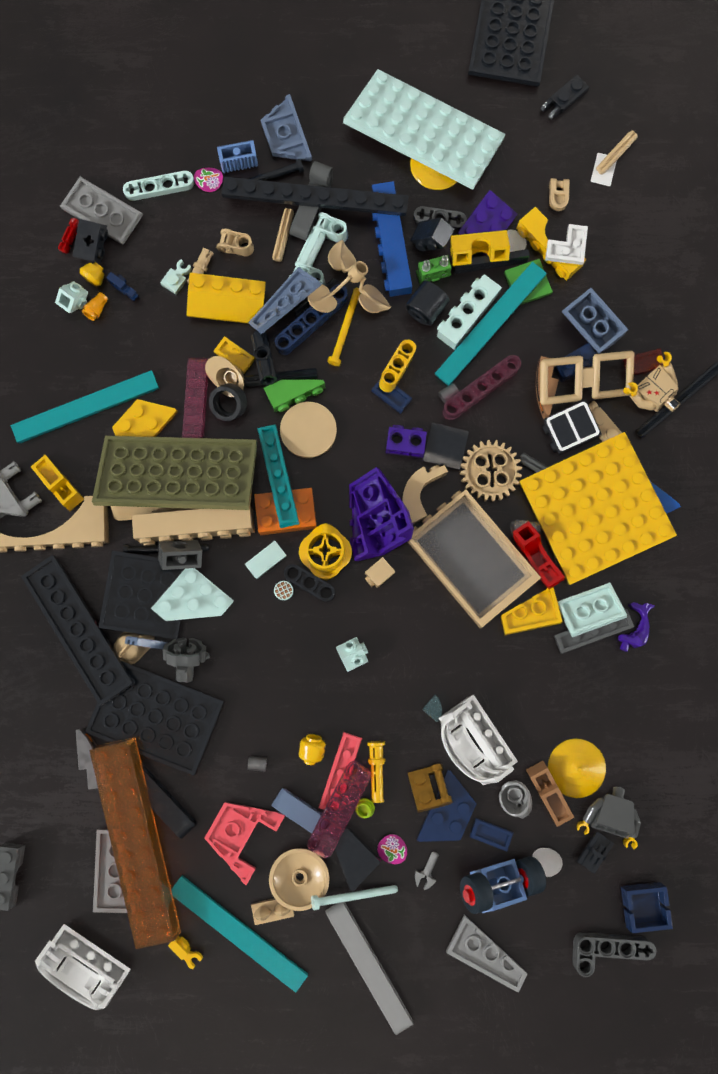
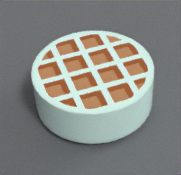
[274,581,294,600]

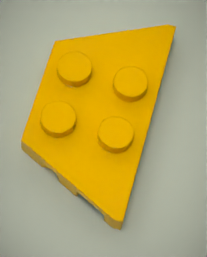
[112,399,178,437]

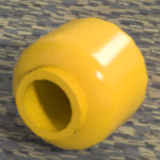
[298,734,326,765]

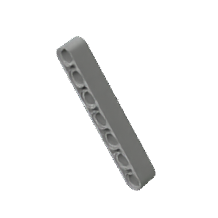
[325,902,414,1035]

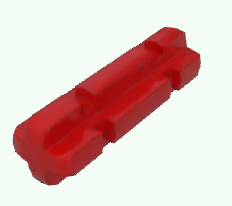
[58,218,79,254]

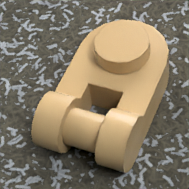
[549,178,570,211]

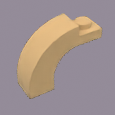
[402,465,448,524]

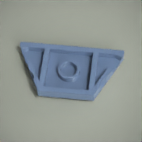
[261,94,312,161]

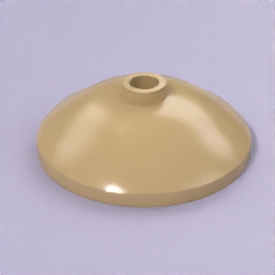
[269,848,329,911]

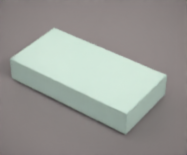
[245,541,287,579]

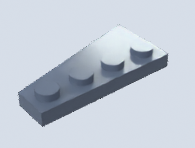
[248,267,322,334]

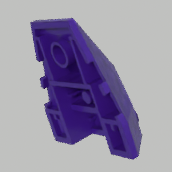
[349,467,414,561]

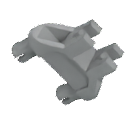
[0,461,42,518]

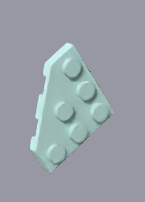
[151,568,234,621]

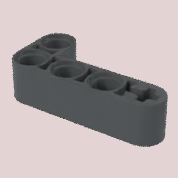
[289,161,333,241]
[573,932,657,977]

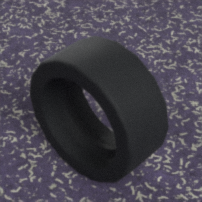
[209,383,247,421]

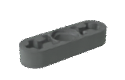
[413,206,467,231]

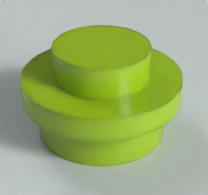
[355,798,375,818]

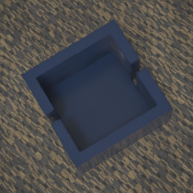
[621,882,673,933]

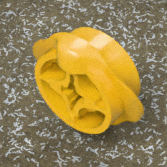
[299,523,352,580]

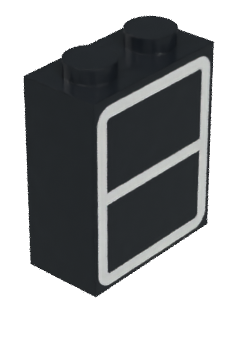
[542,400,602,455]

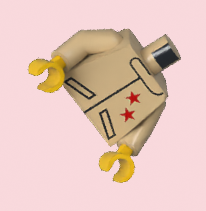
[623,352,680,412]

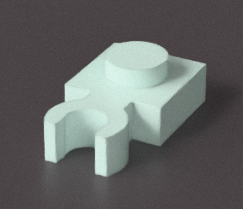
[160,260,192,295]

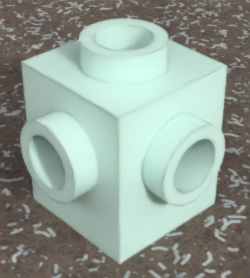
[55,281,88,313]
[336,637,369,672]

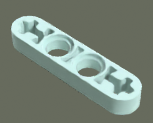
[123,171,195,201]

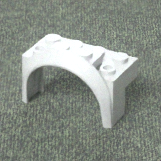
[439,695,518,785]
[35,924,131,1010]

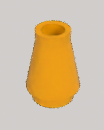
[82,292,108,321]

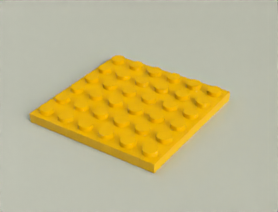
[519,432,677,585]

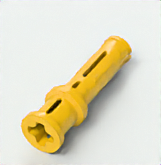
[367,741,385,803]

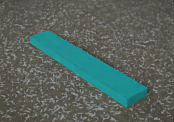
[257,424,299,528]

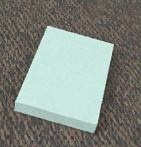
[557,583,627,637]

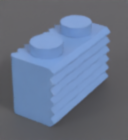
[217,140,258,173]

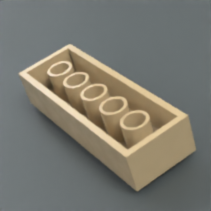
[132,506,255,546]

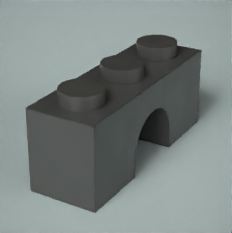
[0,842,25,911]

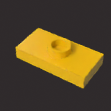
[214,336,255,374]

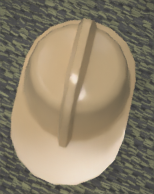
[205,356,244,397]
[113,632,155,664]

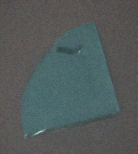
[422,695,442,722]

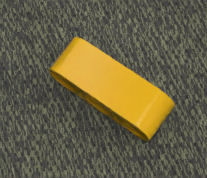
[379,340,416,392]

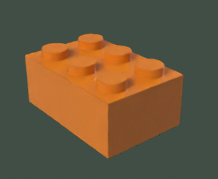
[254,488,317,535]

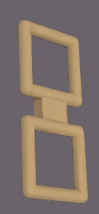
[540,351,635,405]

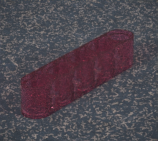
[443,355,521,420]
[182,357,208,438]
[307,761,371,858]

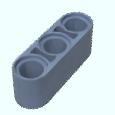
[271,788,330,837]

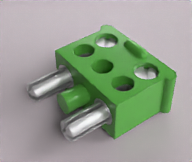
[416,255,451,284]

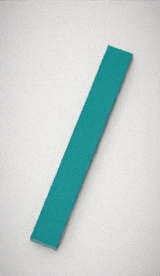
[435,262,547,386]
[11,370,160,444]
[169,875,308,993]

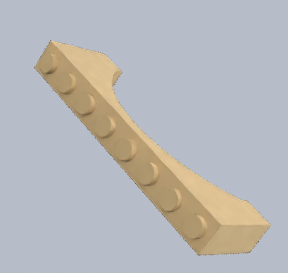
[0,496,109,553]

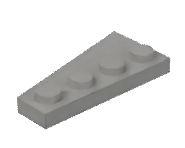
[446,915,527,993]

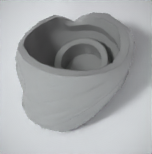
[499,780,532,819]

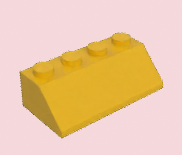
[187,273,266,323]

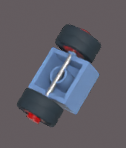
[460,857,546,914]

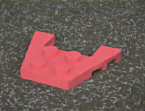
[205,802,285,885]

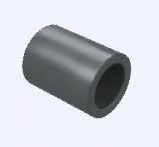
[438,383,460,403]
[248,756,267,772]

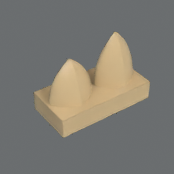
[251,898,295,925]

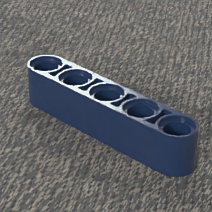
[275,284,348,355]

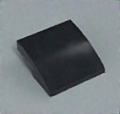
[423,422,469,470]

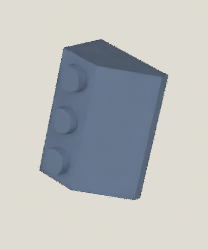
[562,288,628,354]

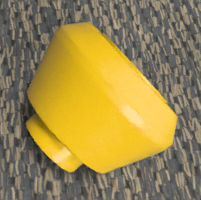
[80,262,104,287]

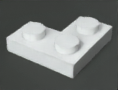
[545,224,588,265]

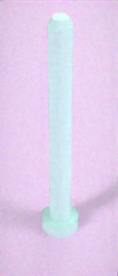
[311,885,398,910]

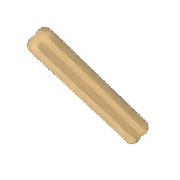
[596,130,638,175]
[272,208,294,262]

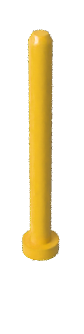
[327,288,361,366]

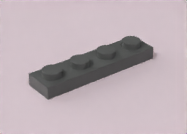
[554,609,634,654]

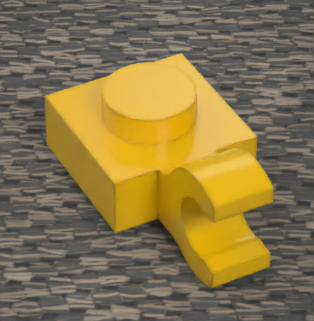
[168,935,203,969]

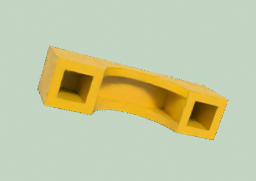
[516,206,586,281]

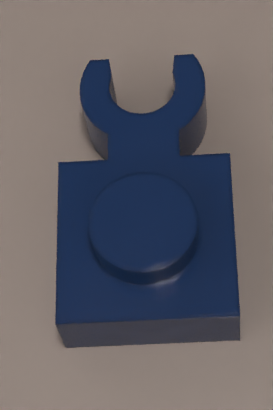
[106,272,139,301]

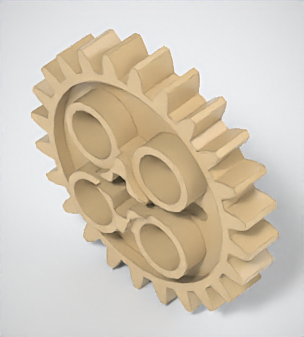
[460,440,522,502]

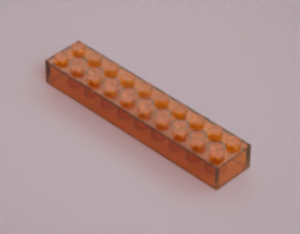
[89,737,181,949]

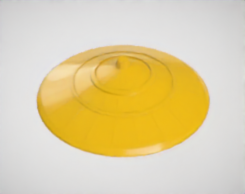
[410,158,457,190]
[548,739,606,798]

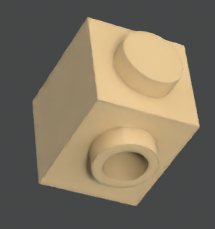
[365,557,395,588]

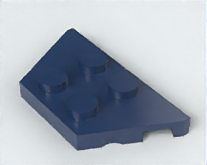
[416,769,477,842]

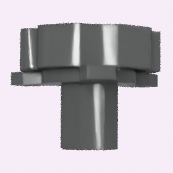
[163,637,210,683]

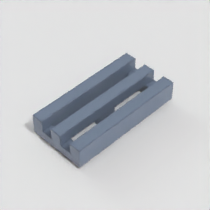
[125,636,168,649]

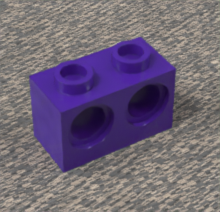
[386,425,427,458]

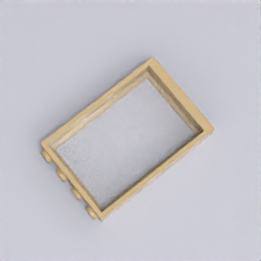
[407,490,541,628]

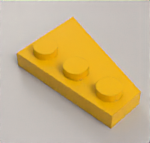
[501,587,563,635]

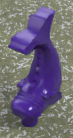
[618,602,655,652]

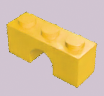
[450,230,510,266]

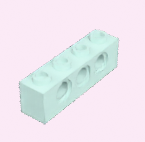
[437,274,502,350]

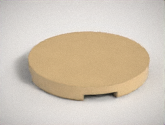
[280,402,337,458]

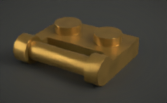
[408,764,452,813]

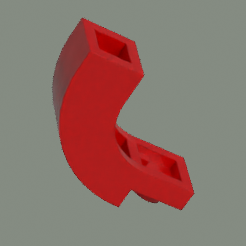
[513,521,565,590]

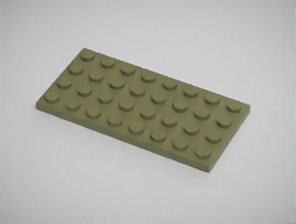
[92,436,257,510]

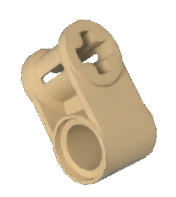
[216,229,254,256]

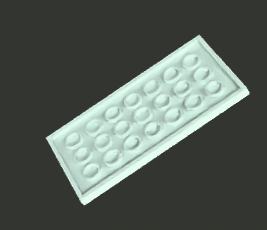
[343,69,506,190]

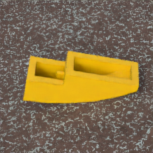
[31,455,84,511]

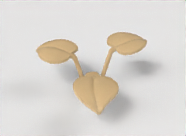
[308,240,391,313]

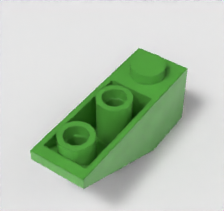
[264,380,325,412]

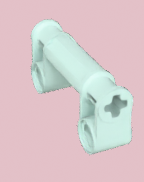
[288,212,348,285]

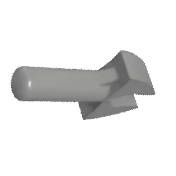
[415,851,439,890]

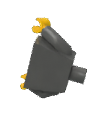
[577,787,641,849]

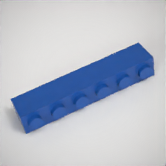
[372,181,412,297]

